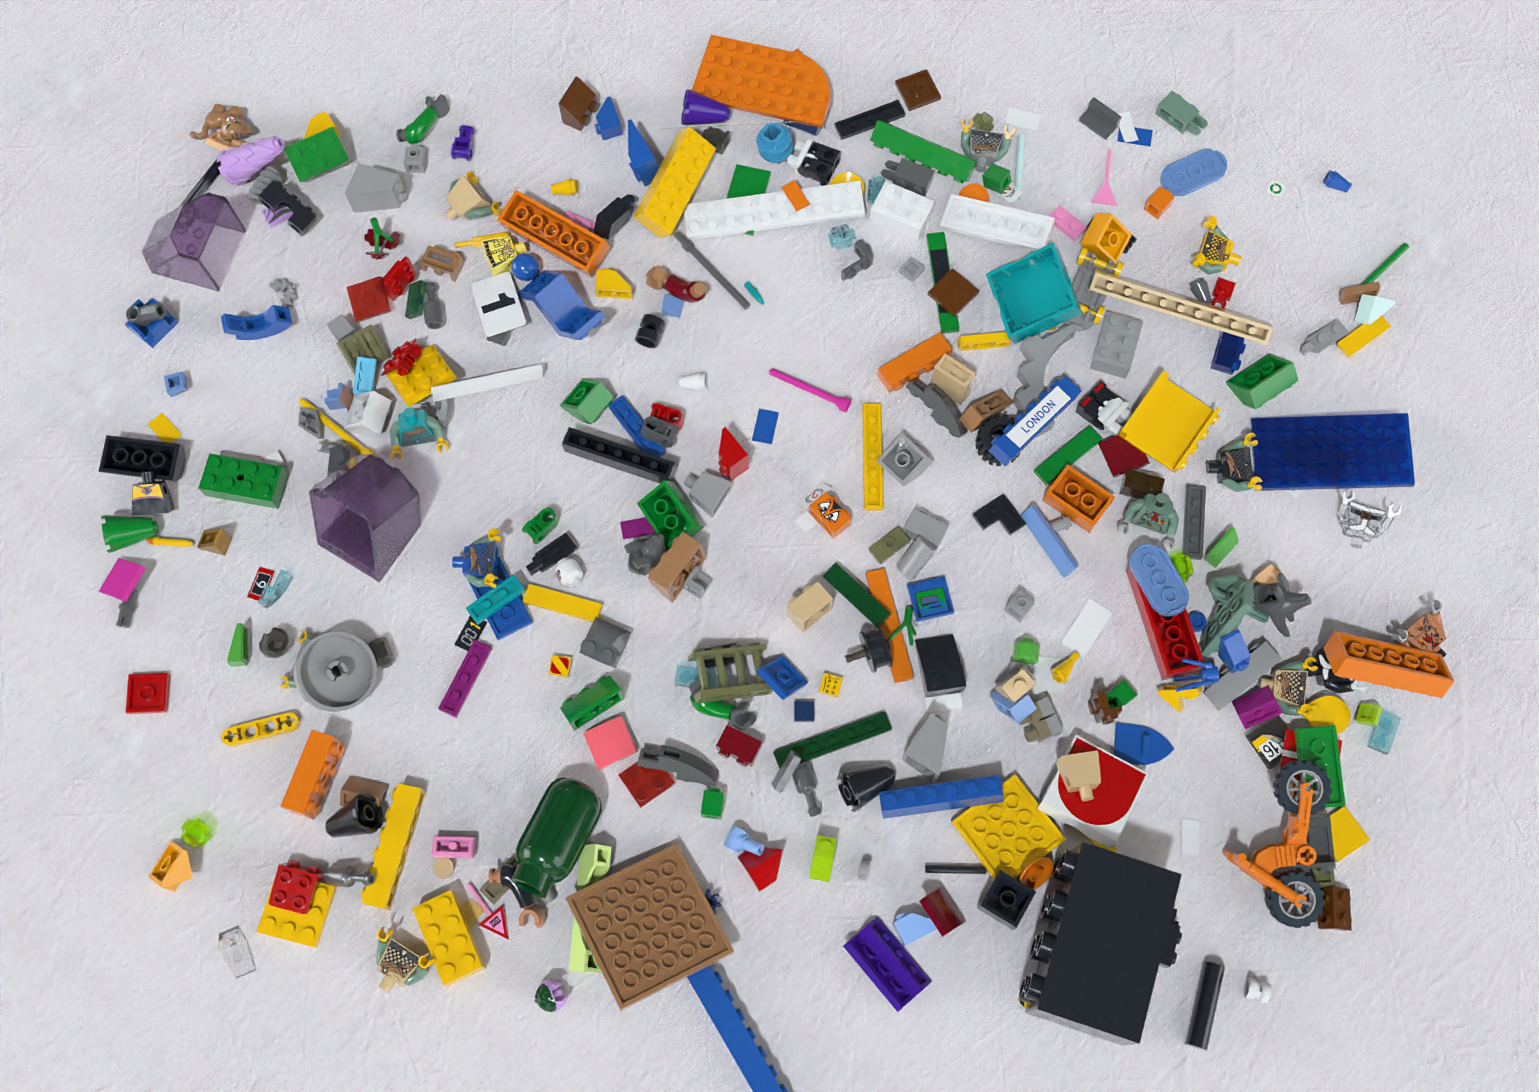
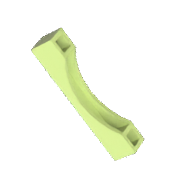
[569,844,611,973]

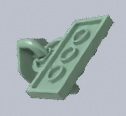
[1201,575,1269,658]

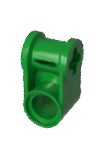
[522,508,559,544]
[1106,679,1138,709]

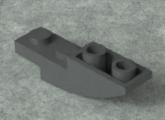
[906,378,968,438]
[637,745,719,786]

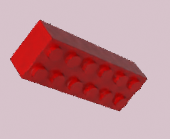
[1126,567,1204,681]

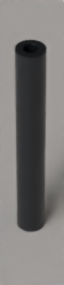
[925,865,987,874]

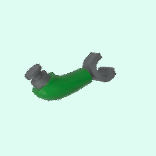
[396,93,449,144]
[689,680,756,730]

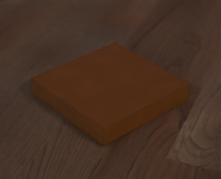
[895,69,941,111]
[927,268,979,318]

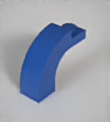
[221,305,293,340]

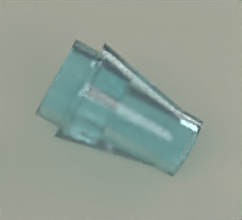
[867,175,885,204]

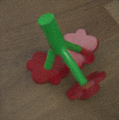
[364,217,400,260]

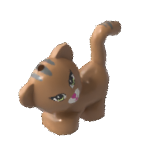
[189,104,252,141]

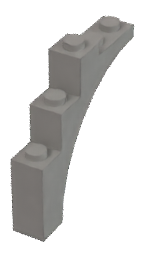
[1013,323,1077,438]

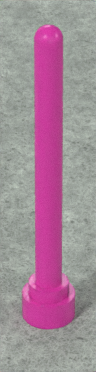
[769,368,852,413]

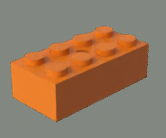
[280,730,345,820]

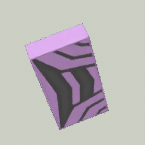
[262,206,293,227]

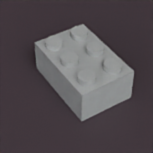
[1090,311,1144,379]

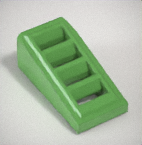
[227,623,248,667]

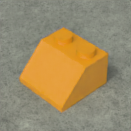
[1080,213,1132,265]

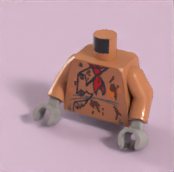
[1392,599,1447,657]

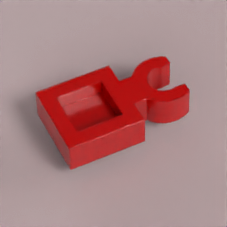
[1211,277,1236,308]

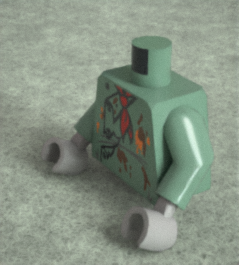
[1117,494,1179,549]

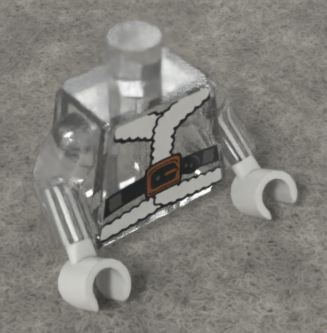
[1336,489,1401,548]

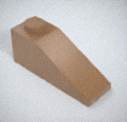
[959,389,1014,433]

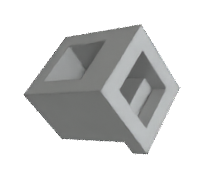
[403,144,426,173]

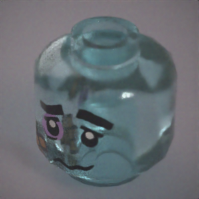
[828,224,856,250]

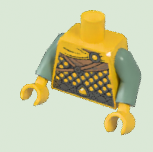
[1193,216,1242,275]

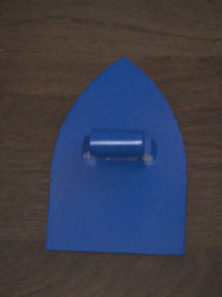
[1114,723,1174,765]

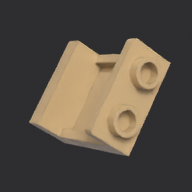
[930,354,976,406]

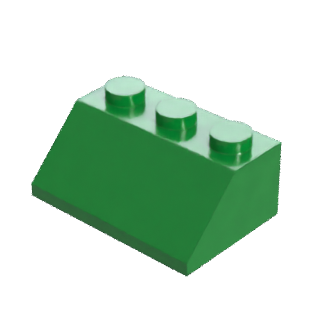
[1226,354,1299,409]
[637,480,704,549]
[560,676,624,731]

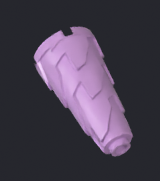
[217,136,285,186]

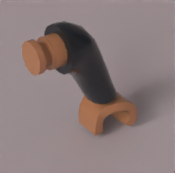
[489,864,546,928]

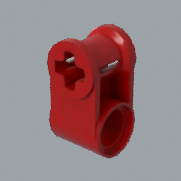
[650,403,684,430]

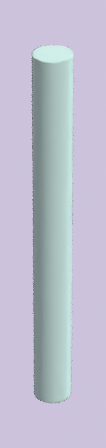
[1015,134,1025,200]

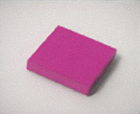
[99,558,146,602]

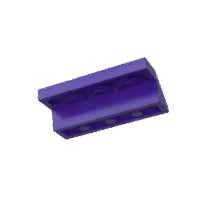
[843,916,932,1012]

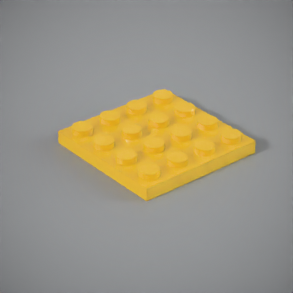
[951,775,1066,879]

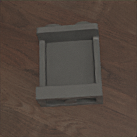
[1287,817,1336,874]

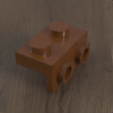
[1088,690,1123,725]
[1318,886,1352,931]

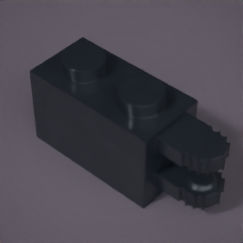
[594,194,635,240]

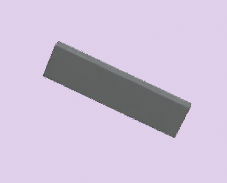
[1182,484,1206,560]

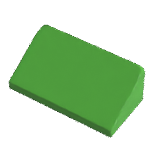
[1204,527,1239,568]

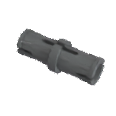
[116,589,138,628]

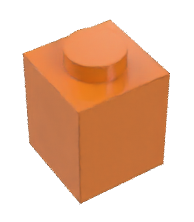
[1144,186,1175,220]

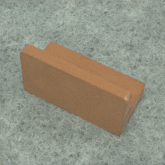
[340,776,388,807]

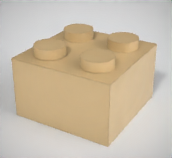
[787,582,833,633]

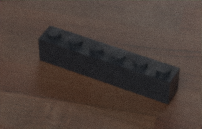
[562,427,676,484]

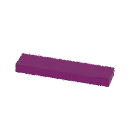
[438,639,493,718]

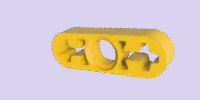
[957,332,1011,351]

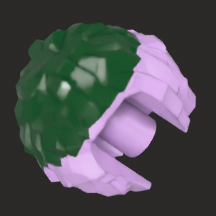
[534,978,569,1013]

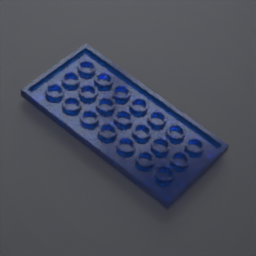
[1250,413,1415,491]

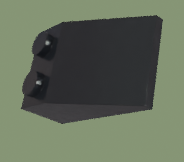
[914,634,966,697]

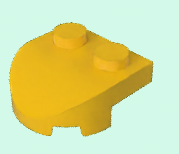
[1305,696,1351,735]

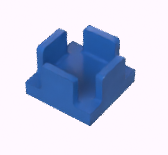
[124,298,179,348]

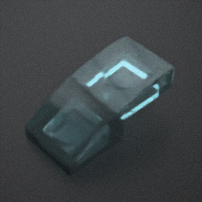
[258,570,293,609]

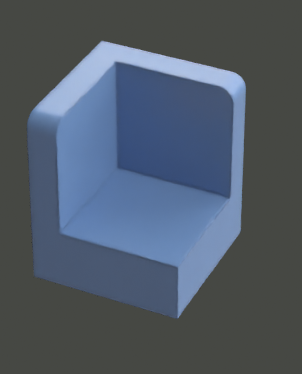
[324,382,345,410]

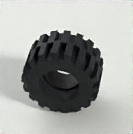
[975,414,1021,466]

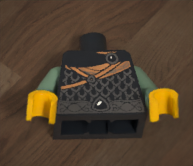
[1206,433,1262,492]

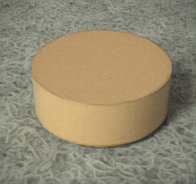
[433,858,455,879]

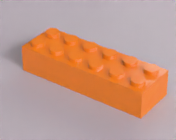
[497,190,610,278]
[1323,631,1455,698]

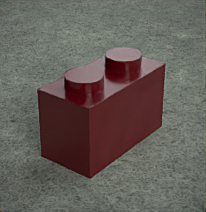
[716,725,763,767]

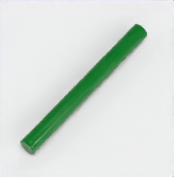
[1360,243,1409,285]

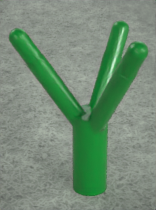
[887,607,917,646]

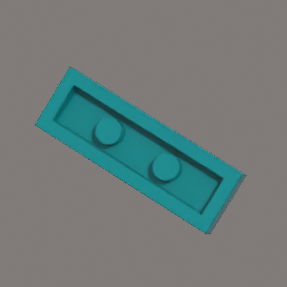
[466,574,525,625]

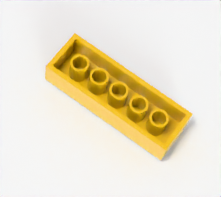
[633,126,716,238]

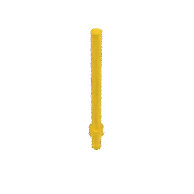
[298,398,384,466]

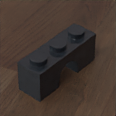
[259,181,317,236]

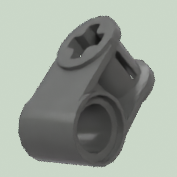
[640,416,679,448]

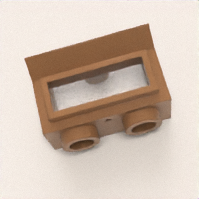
[419,245,464,282]

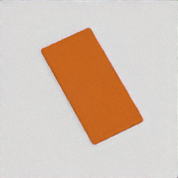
[781,180,810,211]

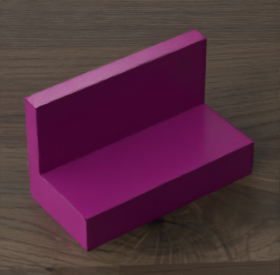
[1232,685,1283,729]

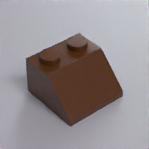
[558,76,598,131]

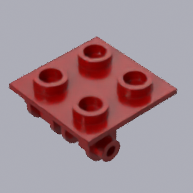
[381,338,422,376]

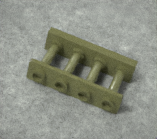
[687,642,773,703]

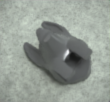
[624,533,667,576]
[1253,573,1312,637]

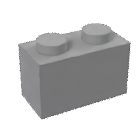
[903,509,949,551]

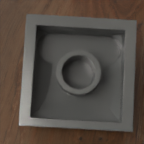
[579,617,631,668]

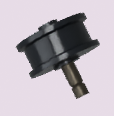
[845,626,893,673]

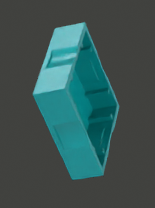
[986,243,1083,344]

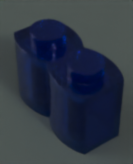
[1210,332,1246,375]

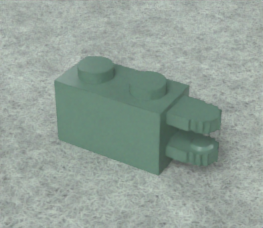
[1155,91,1208,136]

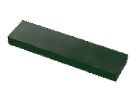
[823,563,891,627]

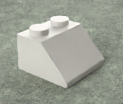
[343,391,392,436]

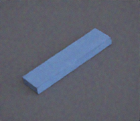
[1021,504,1079,578]

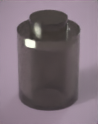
[368,637,395,669]

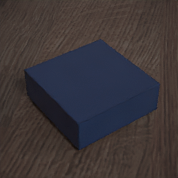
[794,701,814,722]

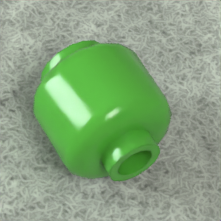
[1013,638,1040,664]

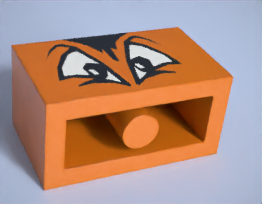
[809,492,851,539]

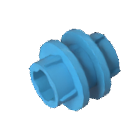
[756,122,793,164]

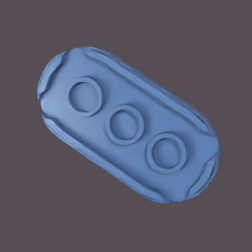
[1160,148,1227,196]
[1129,543,1189,616]

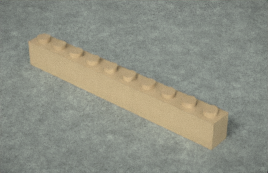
[1088,268,1274,345]

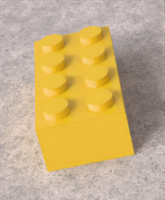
[412,890,486,987]

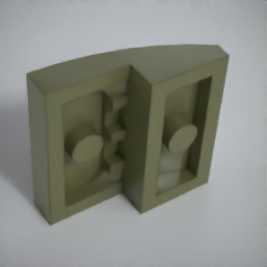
[336,325,390,375]

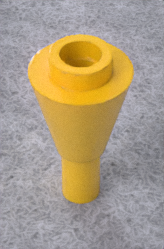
[1051,651,1080,683]

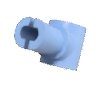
[724,826,764,856]

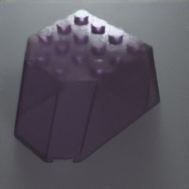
[309,454,421,582]

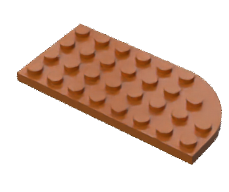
[692,34,831,128]

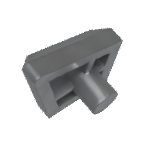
[298,407,323,439]

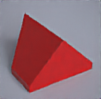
[737,847,782,892]

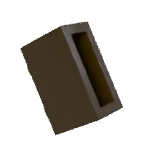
[1119,469,1165,499]

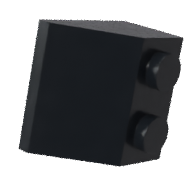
[977,870,1036,930]

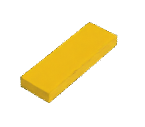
[1336,315,1391,358]

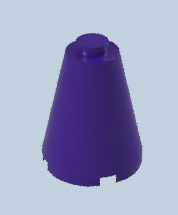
[681,89,730,125]

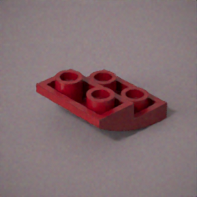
[1098,435,1150,478]
[919,886,966,937]

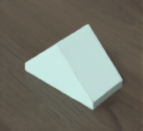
[1355,294,1395,325]

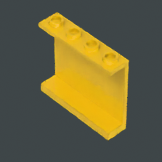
[1118,370,1220,473]

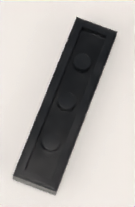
[834,99,906,140]

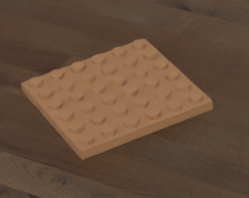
[565,843,734,1011]

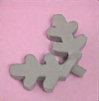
[269,278,297,307]

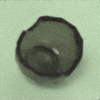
[259,627,290,658]

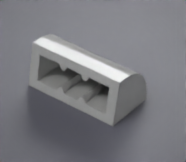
[897,534,938,581]

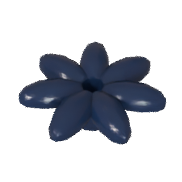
[704,889,722,914]

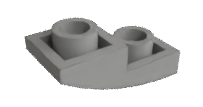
[432,399,448,428]

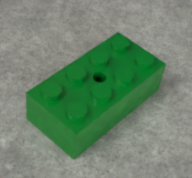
[198,453,289,509]

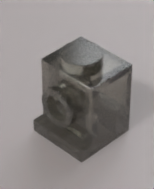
[702,126,730,155]

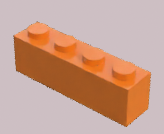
[877,333,953,393]

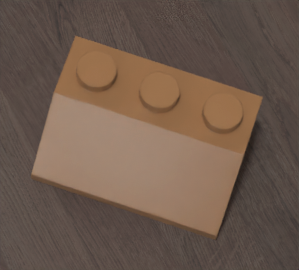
[648,532,706,603]

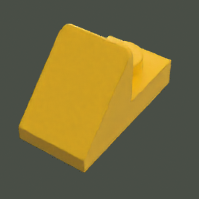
[1158,684,1202,712]

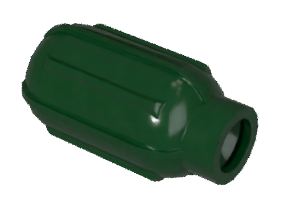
[511,777,601,898]

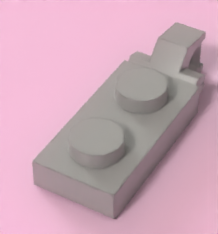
[1299,319,1349,356]

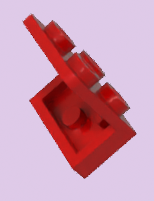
[376,256,416,301]
[269,860,325,914]

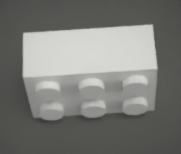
[870,181,935,240]

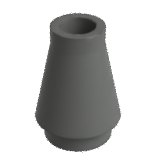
[1190,278,1213,304]

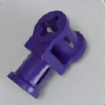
[451,125,475,161]

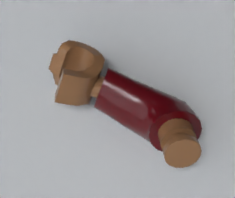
[646,265,706,303]

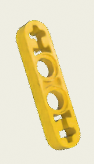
[221,712,300,747]

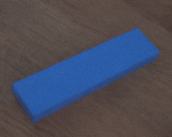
[608,395,666,457]

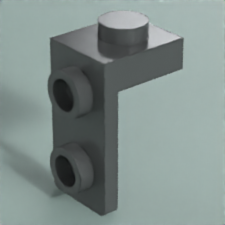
[841,239,873,281]

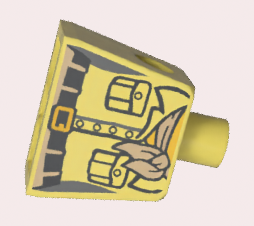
[481,236,527,276]

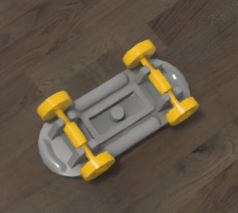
[1063,247,1124,331]

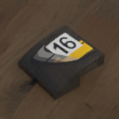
[1245,715,1288,770]

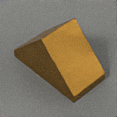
[197,528,232,556]

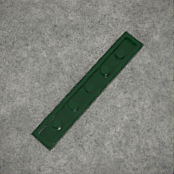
[773,711,892,770]

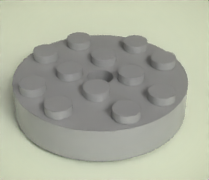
[293,631,377,712]

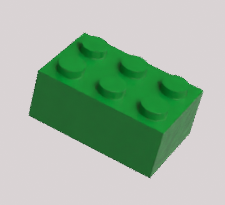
[284,127,349,182]

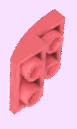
[583,716,638,770]

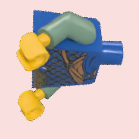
[452,528,501,588]

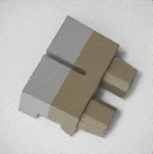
[1019,696,1064,743]

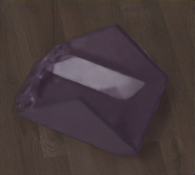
[141,192,246,292]

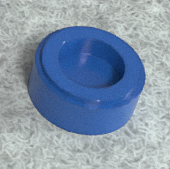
[1189,612,1207,633]

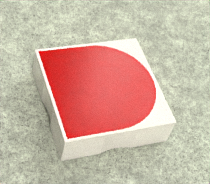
[1037,735,1148,849]

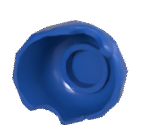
[511,253,540,281]

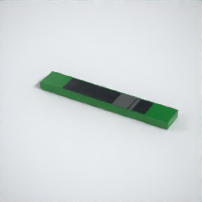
[926,232,959,334]

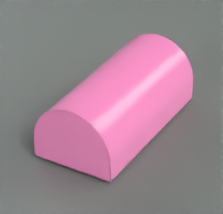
[431,836,476,859]

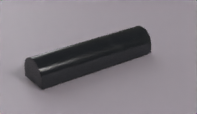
[1185,961,1225,1051]

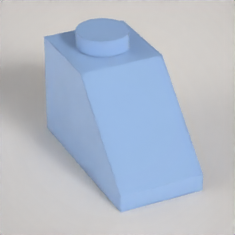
[893,912,937,946]

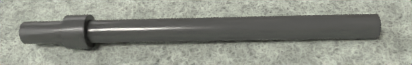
[674,231,750,310]

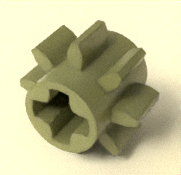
[972,111,994,132]

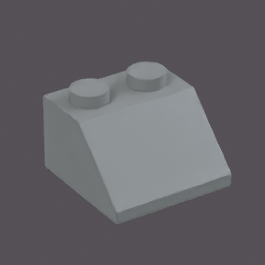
[877,433,934,486]

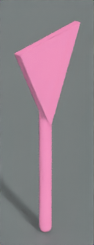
[1091,149,1117,206]

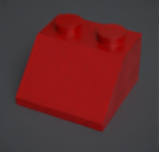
[718,427,749,481]

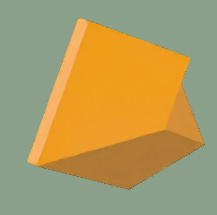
[148,841,193,892]

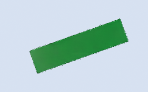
[1034,426,1102,485]

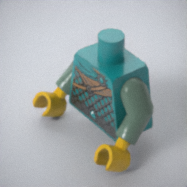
[390,407,449,460]

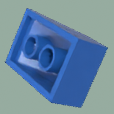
[628,119,659,187]

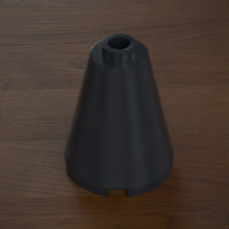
[837,766,895,812]
[325,793,383,838]

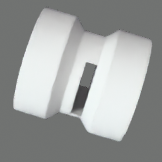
[1244,977,1271,1004]

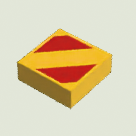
[548,655,572,678]

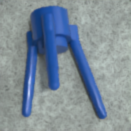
[1174,658,1219,692]

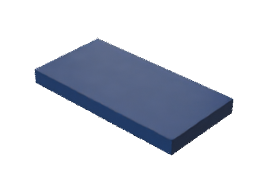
[468,557,533,641]

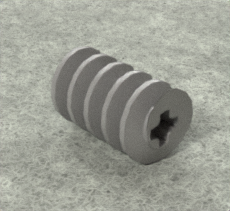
[246,165,283,205]

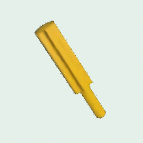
[454,231,509,248]

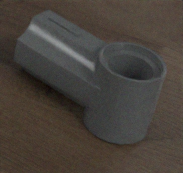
[126,302,167,326]

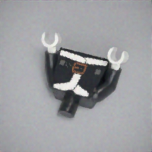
[1305,631,1367,694]

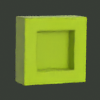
[1355,703,1383,727]

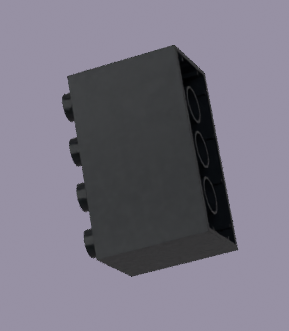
[1018,842,1182,1046]

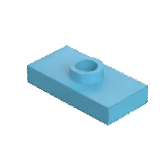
[353,357,377,394]

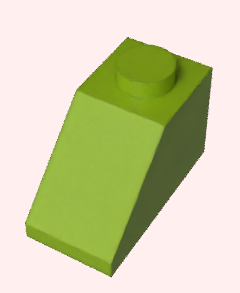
[809,835,837,882]

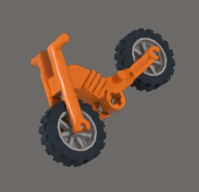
[1222,760,1332,928]

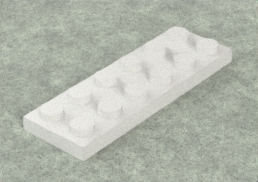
[940,194,1055,251]

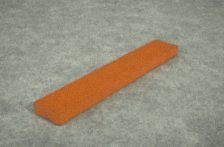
[865,568,914,684]

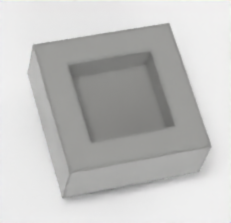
[899,257,925,283]

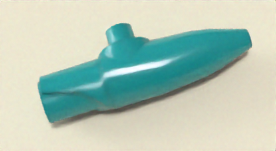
[744,281,764,305]

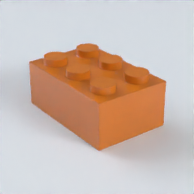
[1042,464,1115,533]

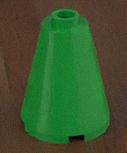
[101,515,159,553]

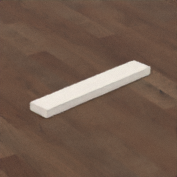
[431,364,543,402]

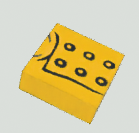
[819,673,843,698]

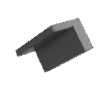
[1079,97,1122,140]

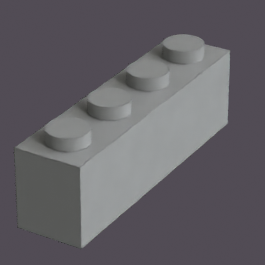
[1203,641,1282,711]

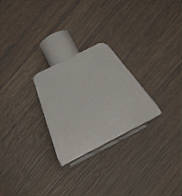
[684,472,732,517]

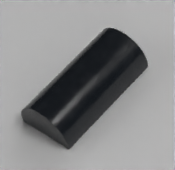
[99,435,185,482]

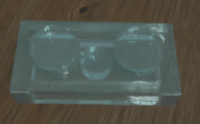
[674,665,716,689]
[1367,710,1401,755]

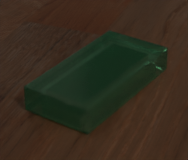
[405,280,426,319]

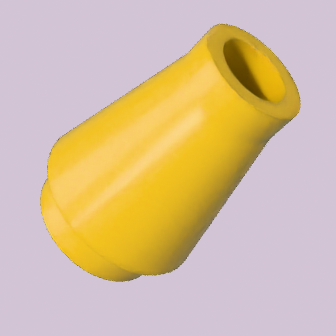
[551,178,579,196]

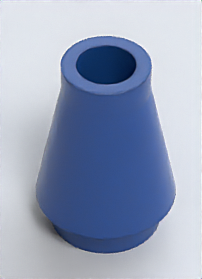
[1323,170,1352,193]

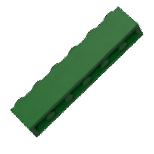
[870,120,977,184]

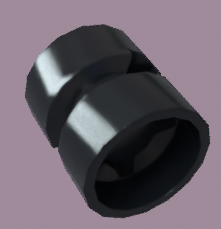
[635,314,665,348]

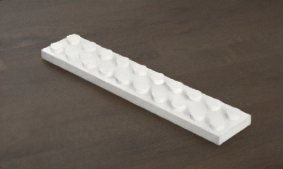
[684,181,865,240]

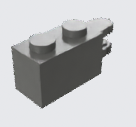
[880,158,935,197]

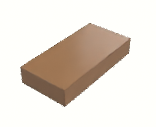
[1339,282,1381,305]

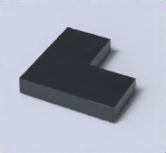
[972,494,1026,535]

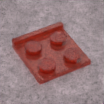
[618,762,675,808]

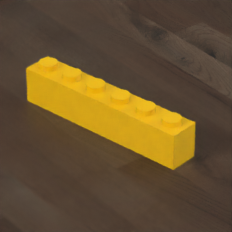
[361,783,425,911]

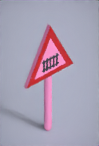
[467,883,509,940]

